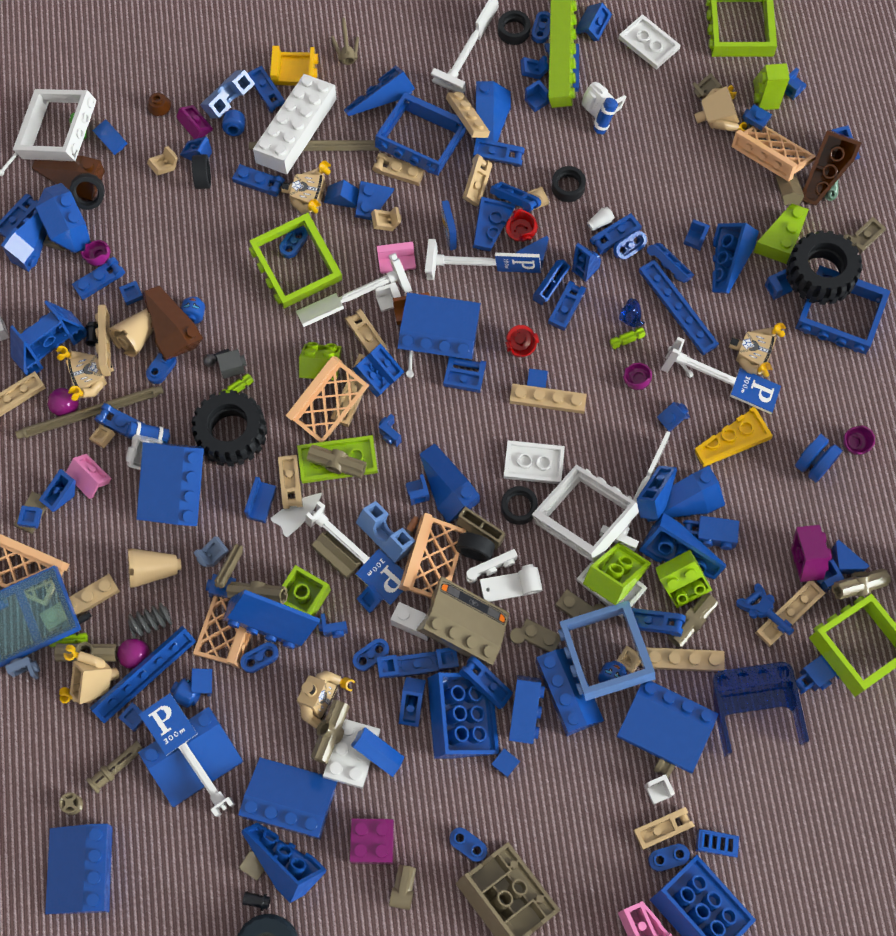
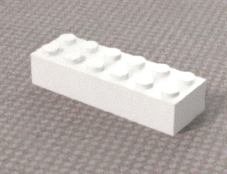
[253,74,337,175]

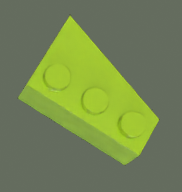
[753,63,790,110]
[753,204,809,264]

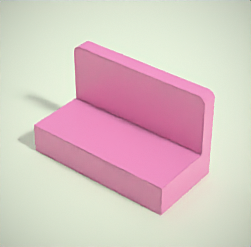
[377,242,416,274]
[66,454,112,499]

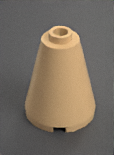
[109,308,154,357]
[128,548,181,588]

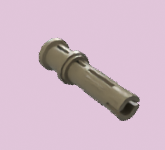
[86,740,143,794]

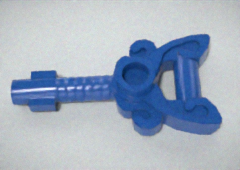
[736,583,794,636]

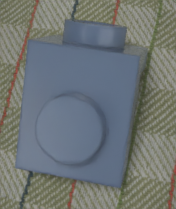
[193,537,229,567]
[5,657,40,680]

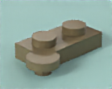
[843,217,886,254]
[555,589,605,629]
[510,619,561,652]

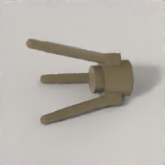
[331,18,359,65]

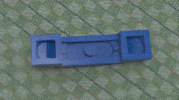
[376,648,459,678]

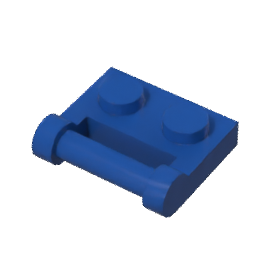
[443,356,487,393]

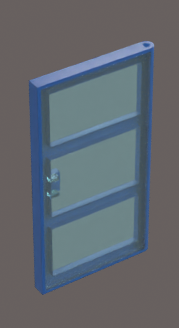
[0,565,81,668]

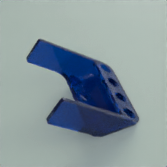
[713,662,809,757]

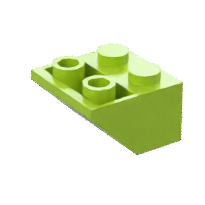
[299,342,342,380]
[655,550,712,608]

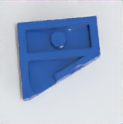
[354,181,394,220]

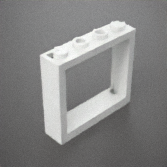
[13,89,97,161]
[532,465,639,563]

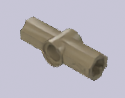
[307,444,367,479]
[832,568,891,600]
[226,581,288,604]
[668,593,719,648]
[54,642,118,662]
[311,699,350,764]

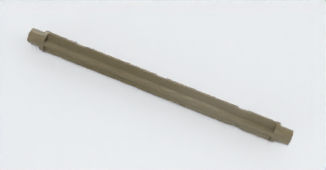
[249,140,380,151]
[15,385,164,439]

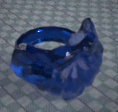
[619,298,645,328]

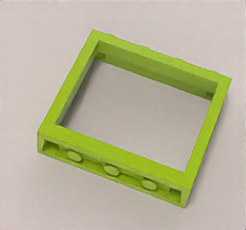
[706,0,777,57]
[248,213,342,309]
[809,594,896,697]

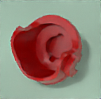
[506,209,538,242]
[505,325,539,357]

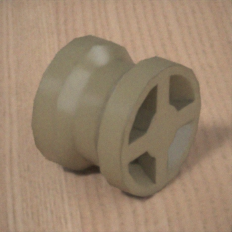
[653,758,675,778]
[59,792,84,815]

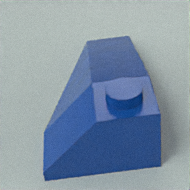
[344,66,415,116]
[476,81,511,142]
[1,209,47,272]
[712,223,759,293]
[420,444,480,524]
[646,466,725,522]
[639,513,726,579]
[241,822,327,903]

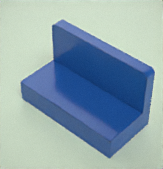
[576,3,612,41]
[244,477,277,523]

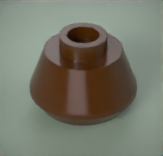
[147,93,171,116]

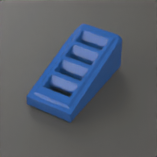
[695,829,739,858]

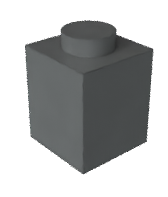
[216,349,247,379]

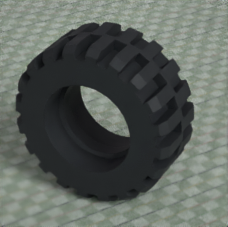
[786,230,862,305]
[191,390,267,467]

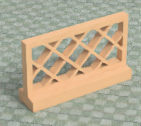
[731,126,816,181]
[286,356,370,442]
[399,513,466,598]
[0,534,70,606]
[193,596,252,669]

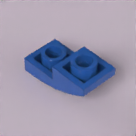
[92,119,128,155]

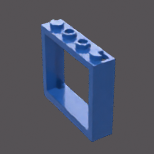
[375,92,466,176]
[795,265,890,354]

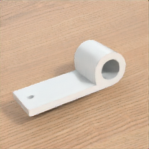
[479,564,543,602]

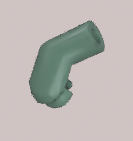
[825,180,838,201]

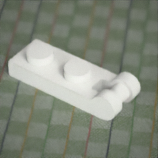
[466,549,518,584]

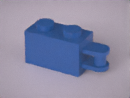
[683,516,739,550]
[792,655,839,695]

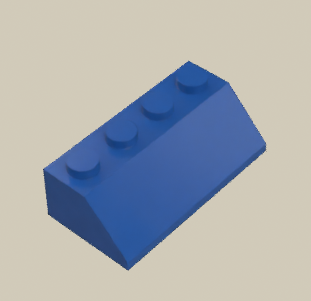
[535,648,604,736]

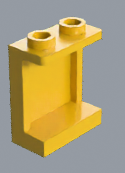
[270,46,318,86]

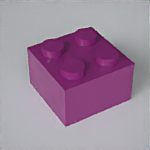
[791,525,832,582]
[350,818,394,865]

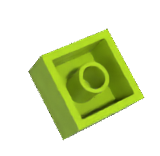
[282,565,331,616]

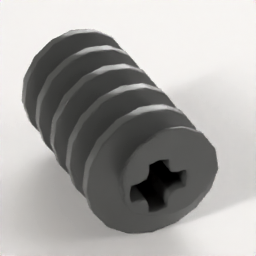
[128,602,173,639]

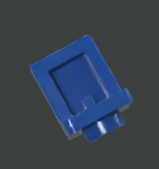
[520,55,549,79]
[742,104,772,131]
[657,402,690,431]
[379,414,402,447]
[206,574,236,598]
[318,613,348,638]

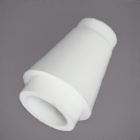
[587,207,615,231]

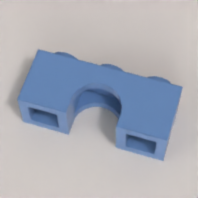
[200,70,255,118]
[356,501,416,563]

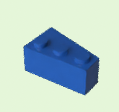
[509,675,545,744]

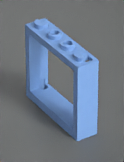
[558,600,656,701]

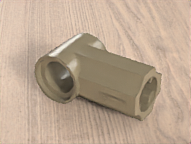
[389,865,416,910]

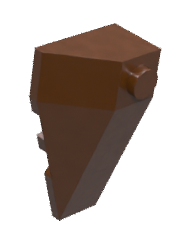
[802,129,862,206]

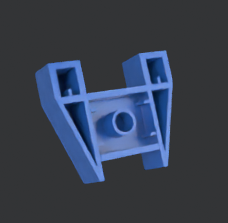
[10,300,87,376]

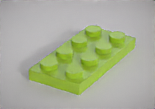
[297,435,378,484]

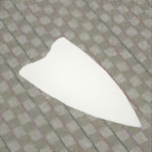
[271,493,322,537]

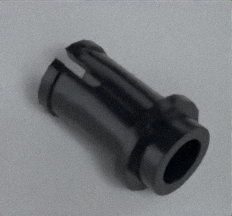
[85,322,98,347]
[242,891,271,911]

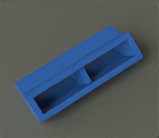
[533,259,570,305]
[350,727,404,777]

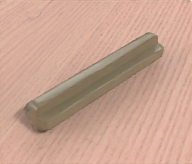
[215,544,243,588]

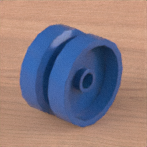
[795,434,843,483]

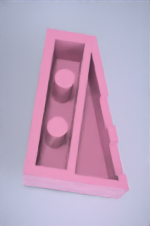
[618,901,673,936]

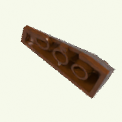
[32,156,105,201]
[143,286,203,361]

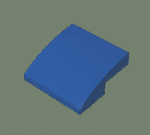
[352,343,404,397]

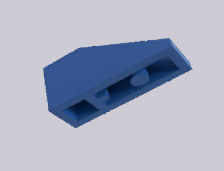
[572,243,601,282]
[637,466,677,520]

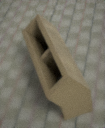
[775,175,804,206]
[456,506,506,550]
[312,531,362,580]

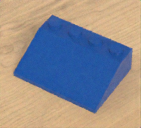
[397,292,481,360]
[136,442,204,526]
[223,590,320,649]
[427,672,499,759]
[617,681,719,774]
[138,707,244,808]
[238,757,337,840]
[45,824,113,915]
[650,855,756,936]

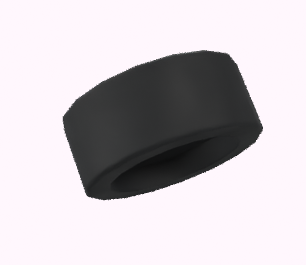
[498,10,531,45]
[192,154,211,189]
[551,166,586,202]
[69,173,105,210]
[501,486,538,525]
[456,532,495,562]

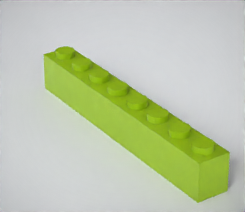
[549,0,577,108]

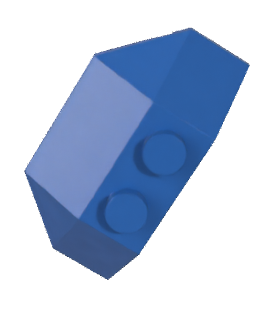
[35,183,91,254]

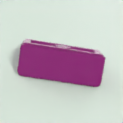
[176,105,213,139]

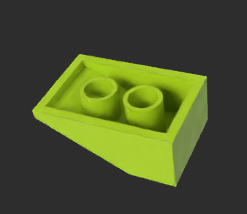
[583,542,651,605]

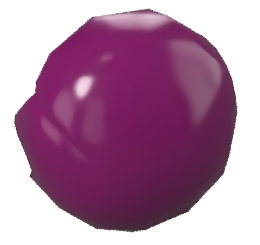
[80,240,111,266]
[623,362,652,390]
[47,388,79,416]
[843,425,875,455]
[117,639,150,669]

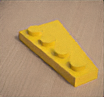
[695,407,773,467]

